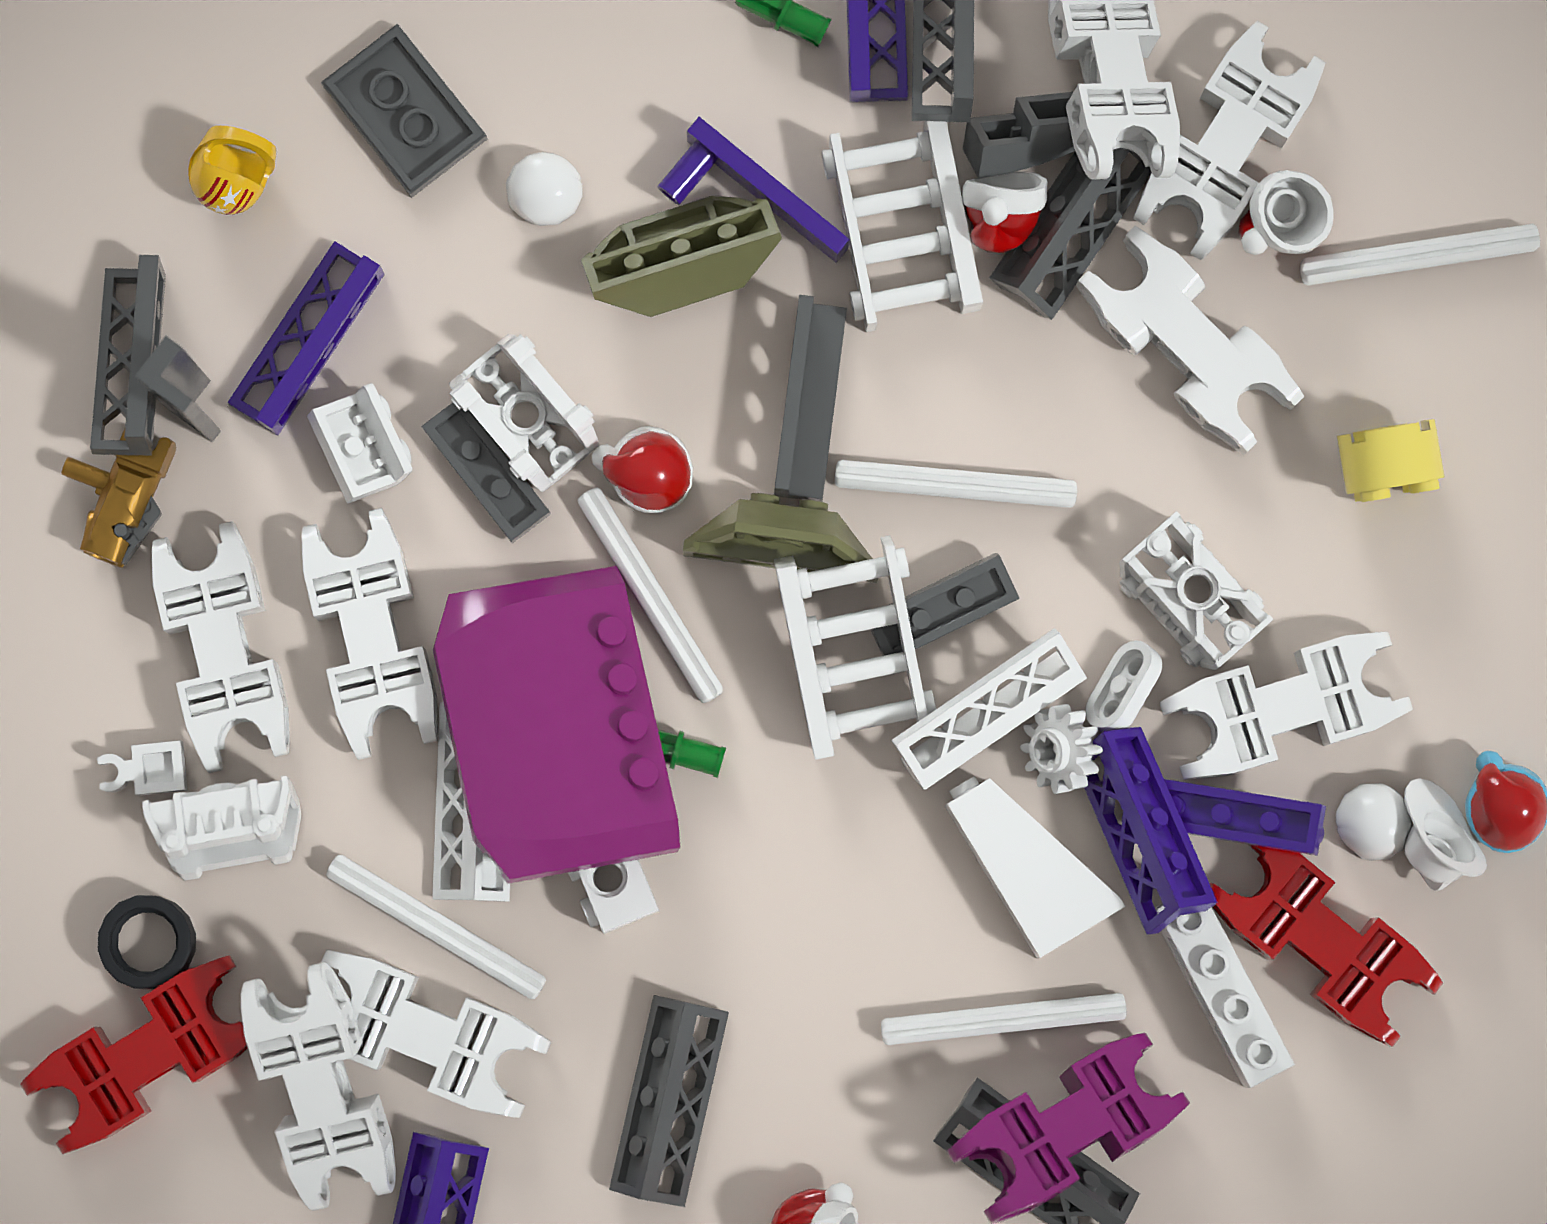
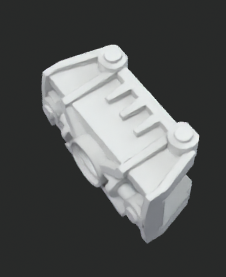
[449,334,599,492]
[1119,511,1273,670]
[143,776,301,881]

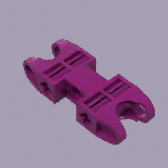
[947,1033,1190,1224]

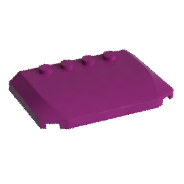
[433,566,681,884]

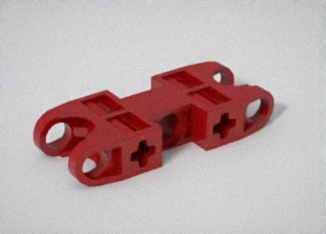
[1210,844,1443,1047]
[20,955,248,1155]

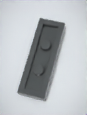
[421,402,551,544]
[870,553,1020,656]

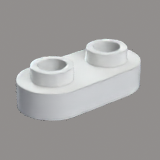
[1085,640,1162,732]

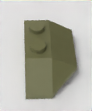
[581,196,782,317]
[683,493,878,583]

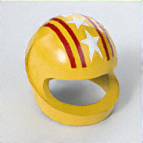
[188,125,277,215]

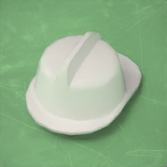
[1404,778,1487,891]

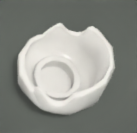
[506,152,582,226]
[1336,783,1412,861]

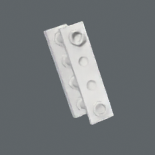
[822,121,983,332]
[774,536,936,760]

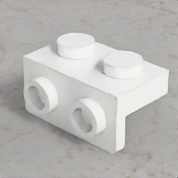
[307,383,412,504]

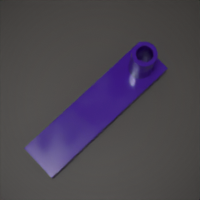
[657,116,850,263]
[1121,779,1326,856]

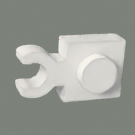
[97,740,188,796]

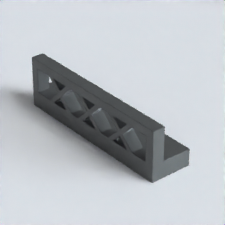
[912,0,974,122]
[989,148,1151,320]
[90,255,166,456]
[774,295,847,502]
[135,336,221,442]
[609,995,729,1207]
[933,1077,1140,1224]

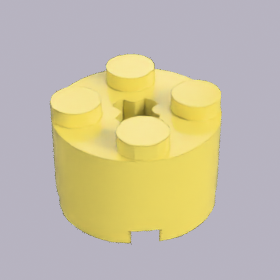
[1337,419,1445,502]

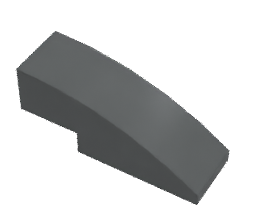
[962,92,1075,178]

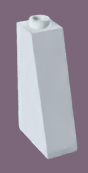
[945,776,1125,958]

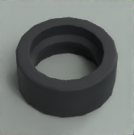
[98,895,196,989]

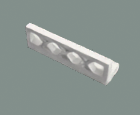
[891,628,1087,790]
[433,702,510,902]

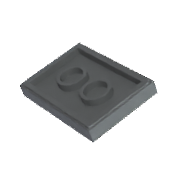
[321,24,488,198]

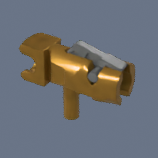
[61,429,176,568]

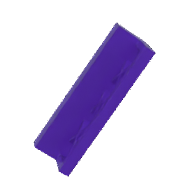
[847,0,908,102]
[227,241,385,436]
[1084,727,1217,935]
[393,1132,489,1224]

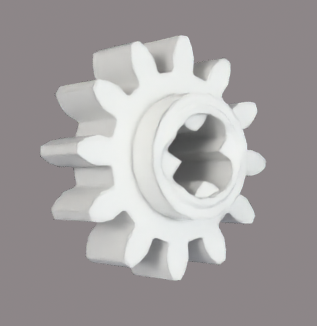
[1020,704,1102,794]

